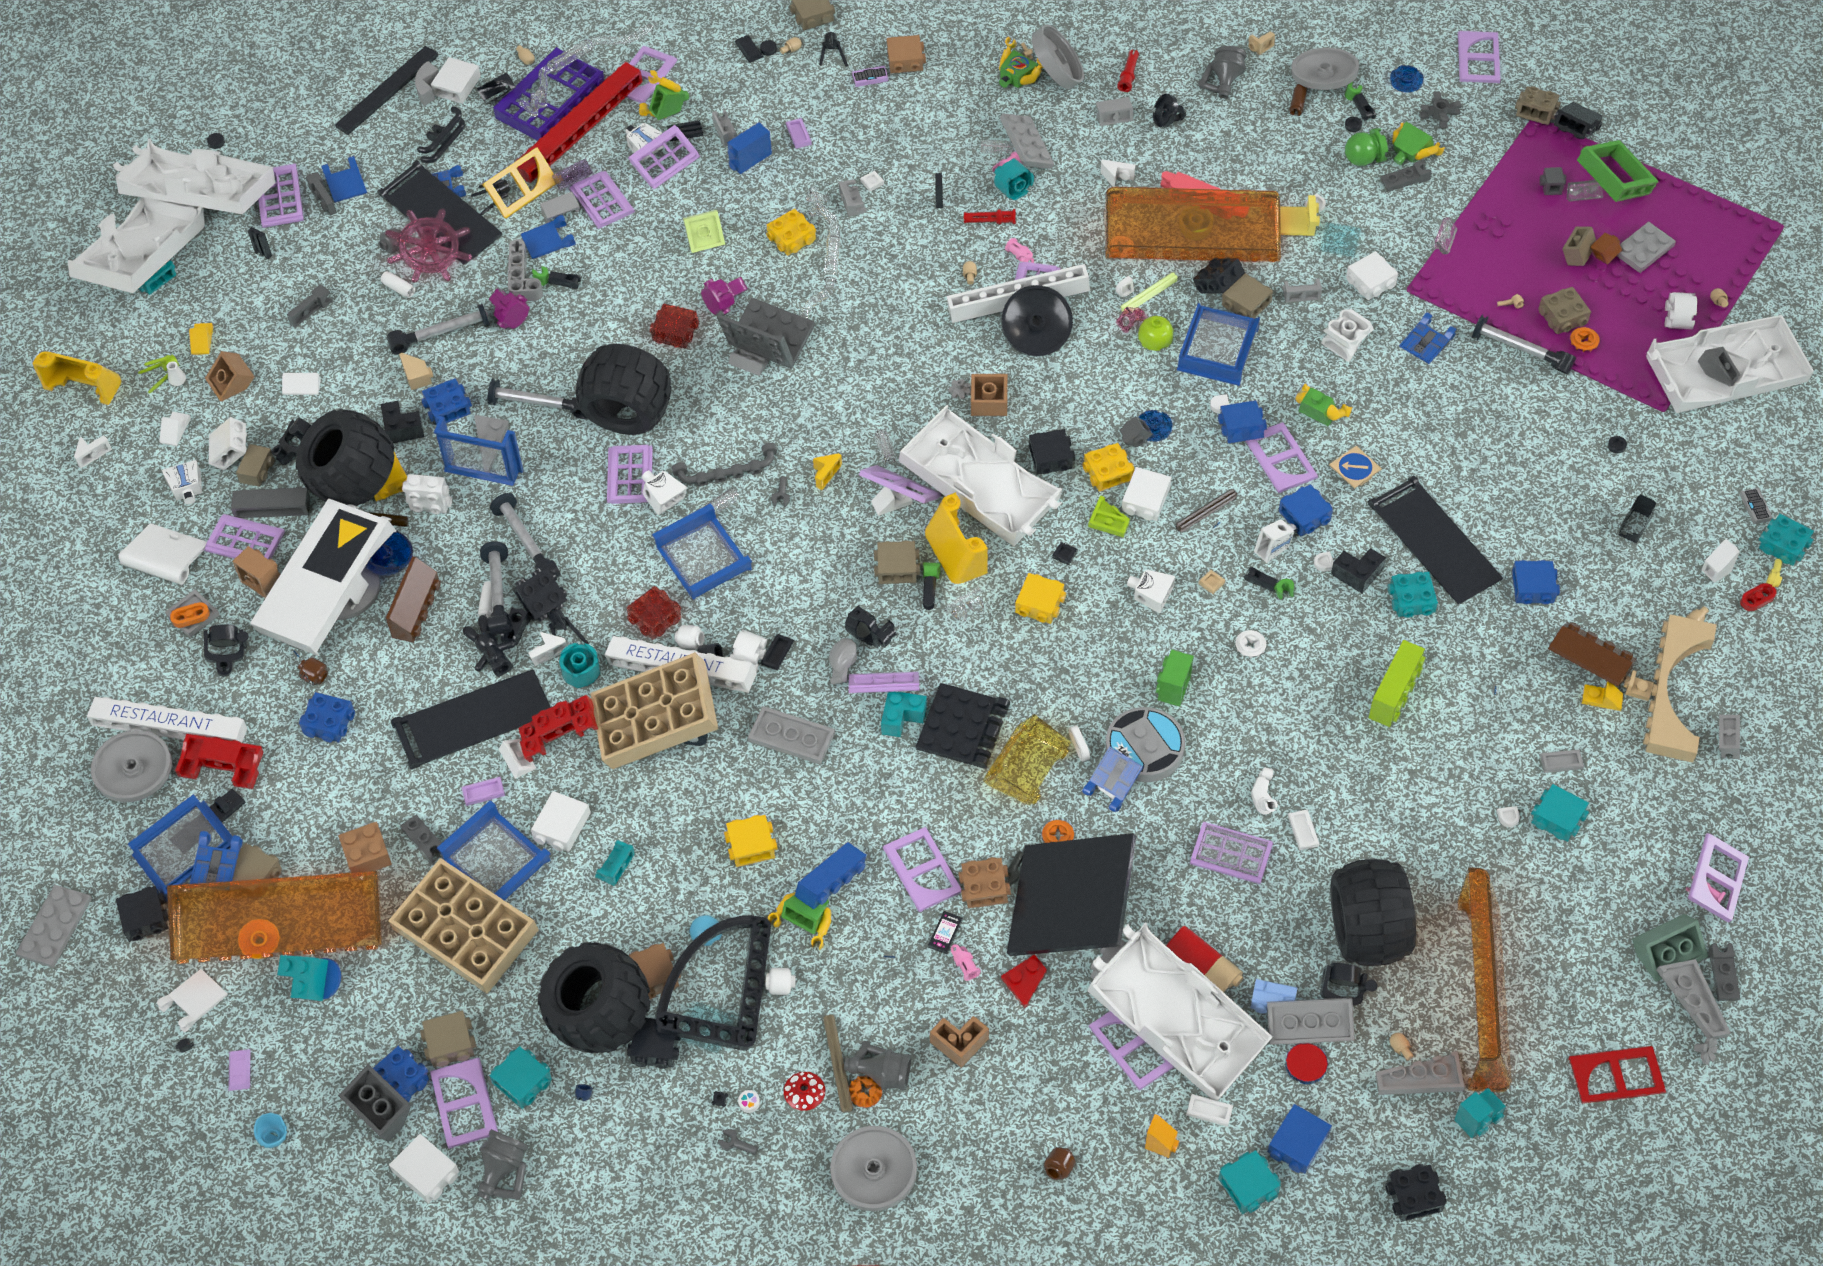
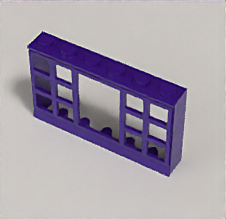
[493,47,605,141]

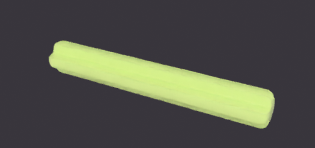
[1121,272,1178,314]

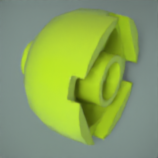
[1138,316,1174,351]

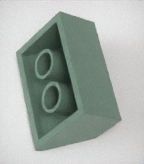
[1632,914,1708,982]

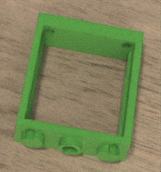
[1577,140,1658,202]

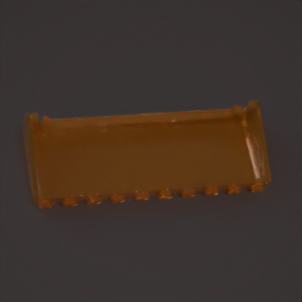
[1104,187,1281,262]
[1457,867,1512,1092]
[167,871,382,964]

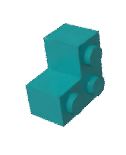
[881,691,927,737]
[277,955,328,1001]
[1454,1088,1506,1139]

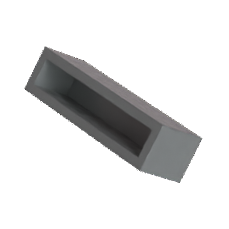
[231,487,310,518]

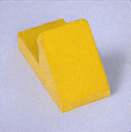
[189,323,213,355]
[813,453,842,490]
[1581,681,1623,711]

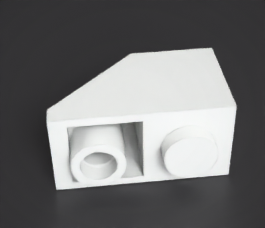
[1702,539,1740,583]

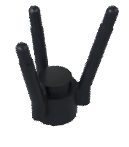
[819,32,848,67]
[471,179,510,215]
[548,610,589,644]

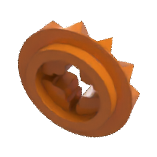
[1570,327,1600,352]
[1042,820,1074,843]
[849,1075,882,1108]

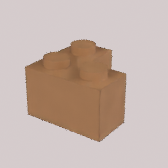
[930,1016,989,1068]

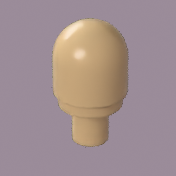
[780,37,802,54]
[516,45,535,65]
[963,261,977,285]
[1710,288,1728,307]
[1686,606,1709,622]
[1389,1033,1414,1061]

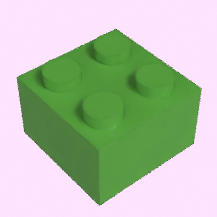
[1156,649,1194,707]

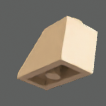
[399,353,434,390]

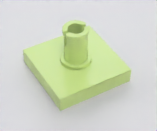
[683,210,725,253]

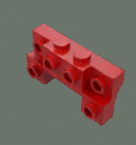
[518,695,598,762]
[175,734,264,790]

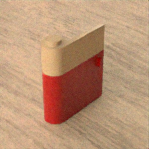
[1166,926,1244,993]

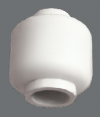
[675,625,705,650]
[766,968,795,995]

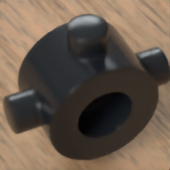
[176,1038,194,1053]
[711,1091,729,1107]

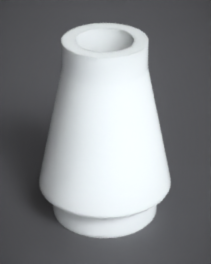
[167,362,186,386]

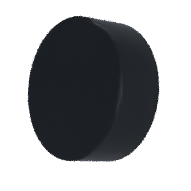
[760,40,777,56]
[1345,117,1362,132]
[207,133,225,149]
[1607,436,1627,454]

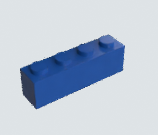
[795,842,866,910]

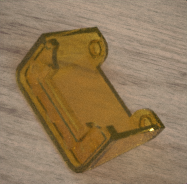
[983,714,1071,805]

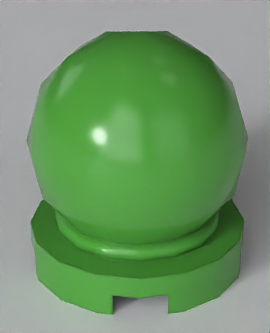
[1345,128,1388,166]

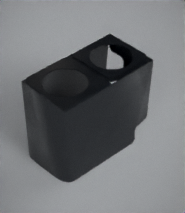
[477,72,516,104]
[1619,494,1656,544]

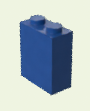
[727,122,772,174]
[1267,1104,1332,1174]

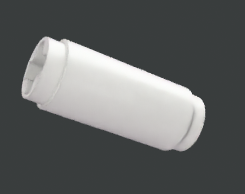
[381,271,415,298]
[478,581,493,618]

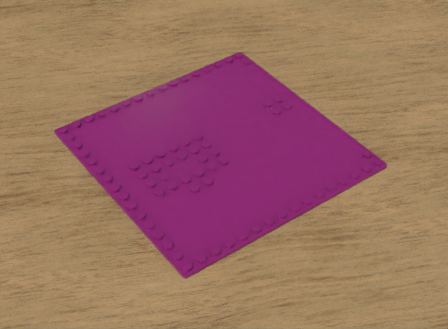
[1407,120,1784,412]

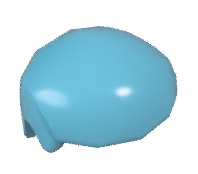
[689,915,722,946]
[254,1112,287,1148]

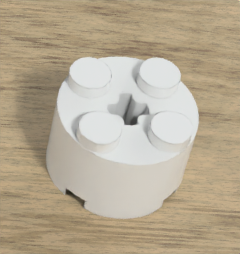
[1665,292,1697,330]
[730,630,767,672]

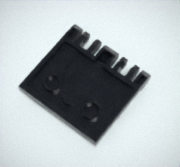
[916,683,1010,769]

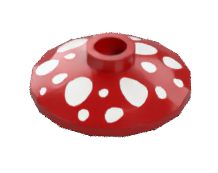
[784,1072,826,1111]

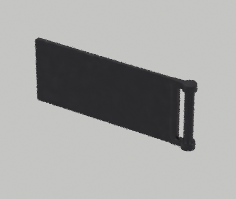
[377,160,502,265]
[1368,475,1503,604]
[390,669,551,770]

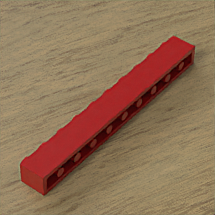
[516,62,643,183]

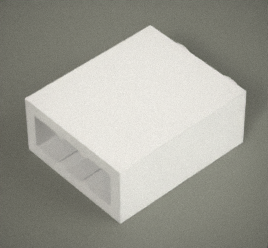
[431,57,481,104]
[1121,467,1172,521]
[531,791,590,852]
[389,1134,459,1204]

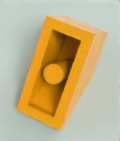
[1145,1114,1180,1158]

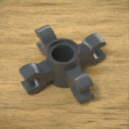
[1419,91,1462,129]

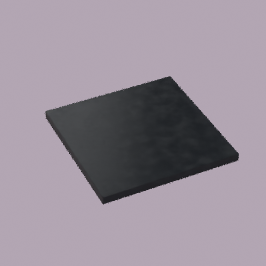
[1007,833,1137,956]

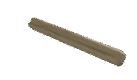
[823,1014,853,1113]

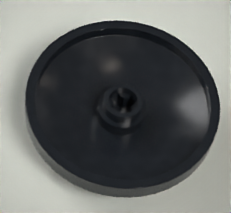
[1001,285,1073,357]

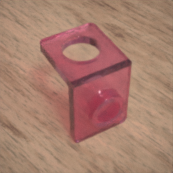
[1116,307,1148,333]

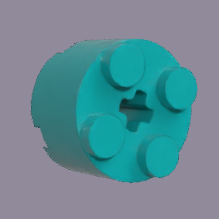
[994,158,1034,200]
[559,643,600,688]

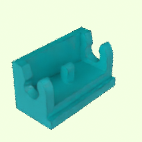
[595,840,635,886]

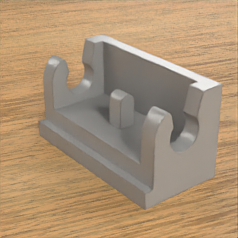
[1096,97,1133,126]
[712,110,738,147]
[838,180,867,217]
[540,192,580,223]
[1282,278,1322,303]
[1719,714,1740,760]

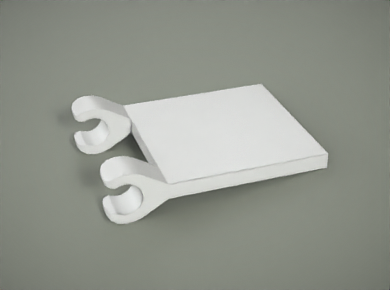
[157,969,228,1032]

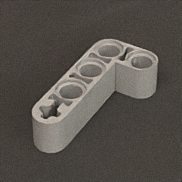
[508,239,543,301]

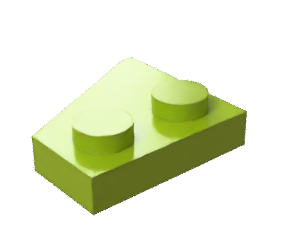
[1088,495,1130,538]

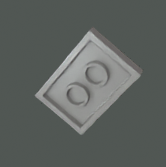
[1617,222,1676,273]

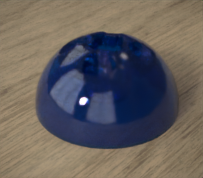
[365,530,413,576]

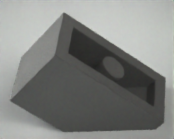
[1698,346,1741,387]

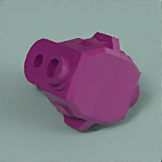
[701,277,748,315]
[489,288,530,329]

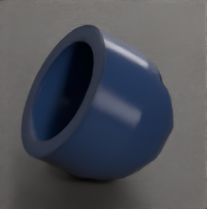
[575,1084,593,1102]

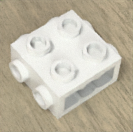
[1346,251,1398,300]
[209,417,247,470]
[402,474,452,514]

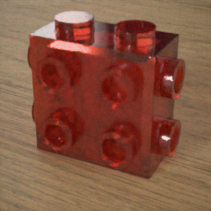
[649,303,699,349]
[626,586,682,640]

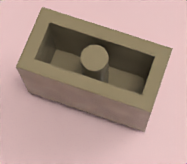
[1562,227,1596,266]
[236,444,275,487]

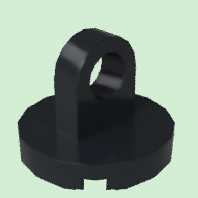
[1153,94,1186,128]

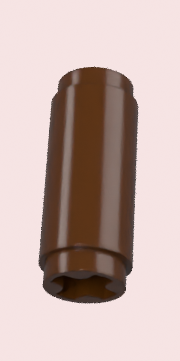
[1289,84,1307,116]

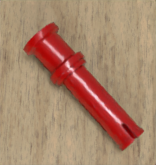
[1117,49,1139,92]
[964,209,1016,225]

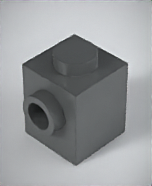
[1539,167,1566,195]
[1119,416,1153,448]

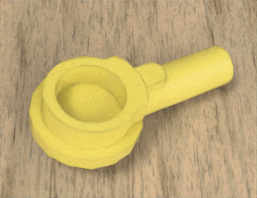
[1766,559,1782,588]

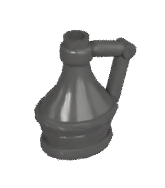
[1198,46,1247,99]
[844,1041,911,1091]
[477,1129,528,1200]

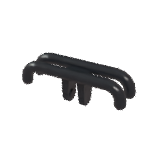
[417,106,465,163]

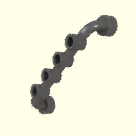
[672,443,777,487]

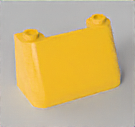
[32,351,122,405]
[925,492,988,584]

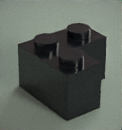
[380,400,425,443]
[1331,548,1386,594]

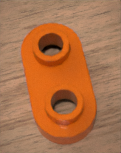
[170,602,210,628]

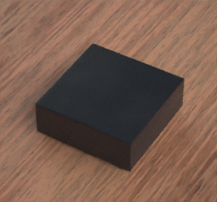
[1052,542,1078,565]

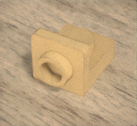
[1248,31,1275,55]
[1623,670,1654,701]

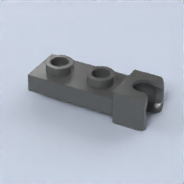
[1381,160,1432,192]
[305,172,337,216]
[287,285,333,328]
[400,814,442,865]
[1708,943,1740,1001]

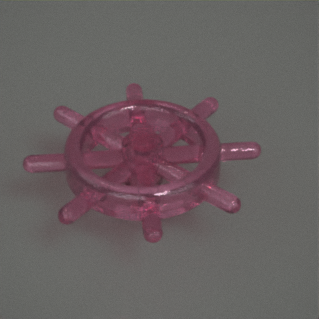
[385,209,472,283]

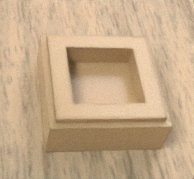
[1198,570,1225,594]

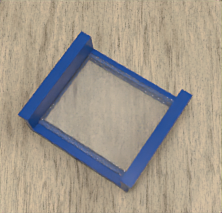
[1177,303,1260,386]
[434,415,524,486]
[652,503,752,600]
[128,794,232,905]
[437,800,551,901]

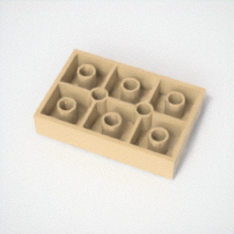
[590,652,718,769]
[388,858,539,994]

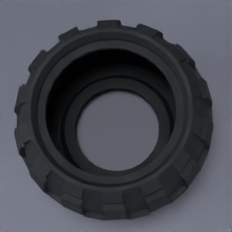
[576,344,671,435]
[296,409,395,506]
[1330,858,1416,967]
[538,942,651,1054]

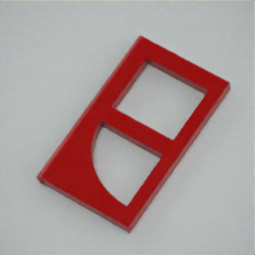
[1569,1046,1666,1104]

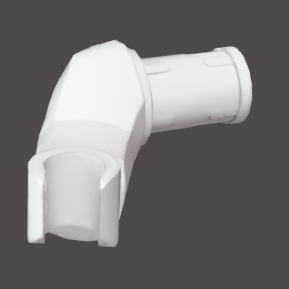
[1251,768,1278,815]

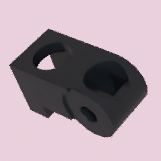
[501,607,531,646]

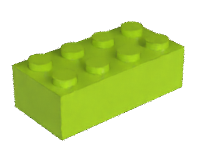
[1368,639,1426,727]

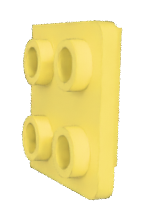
[1279,195,1320,236]

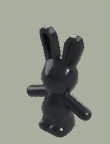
[462,615,515,677]

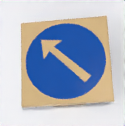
[1329,446,1382,489]

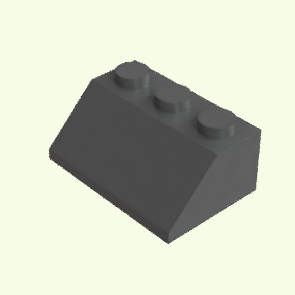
[338,1064,411,1142]

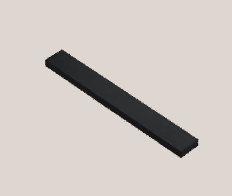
[335,46,438,135]

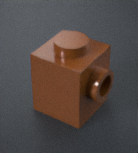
[1590,233,1622,265]

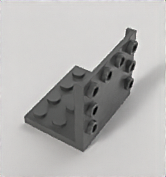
[717,298,815,369]

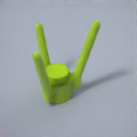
[138,354,179,393]

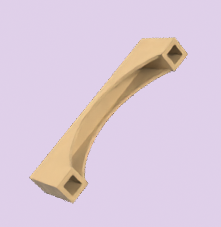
[1643,614,1717,763]

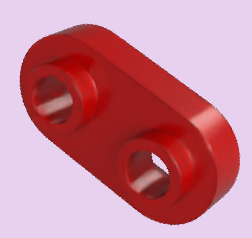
[1740,583,1777,611]

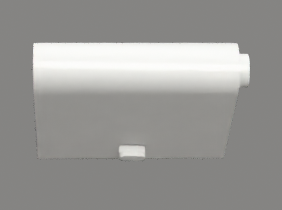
[119,523,207,585]

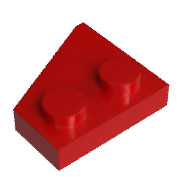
[1001,954,1047,1008]

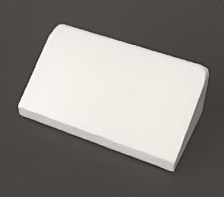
[282,373,321,395]
[499,739,536,779]

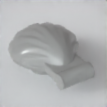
[829,638,857,685]

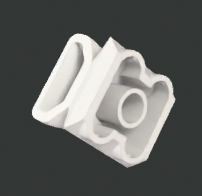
[1322,309,1374,362]

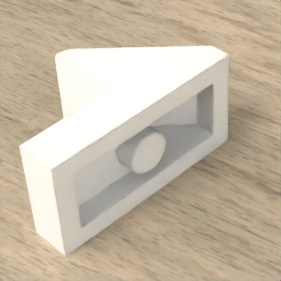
[1101,160,1136,187]
[159,412,191,446]
[74,435,112,469]
[871,487,912,516]
[528,632,568,666]

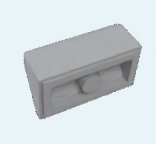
[728,348,770,376]

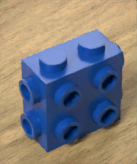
[421,378,472,426]
[1218,400,1267,443]
[1279,484,1333,537]
[1512,560,1560,604]
[299,692,355,743]
[373,1046,429,1102]

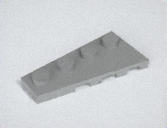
[1656,959,1731,1039]
[1375,1051,1465,1095]

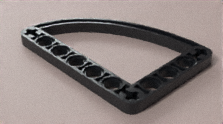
[654,915,771,1051]

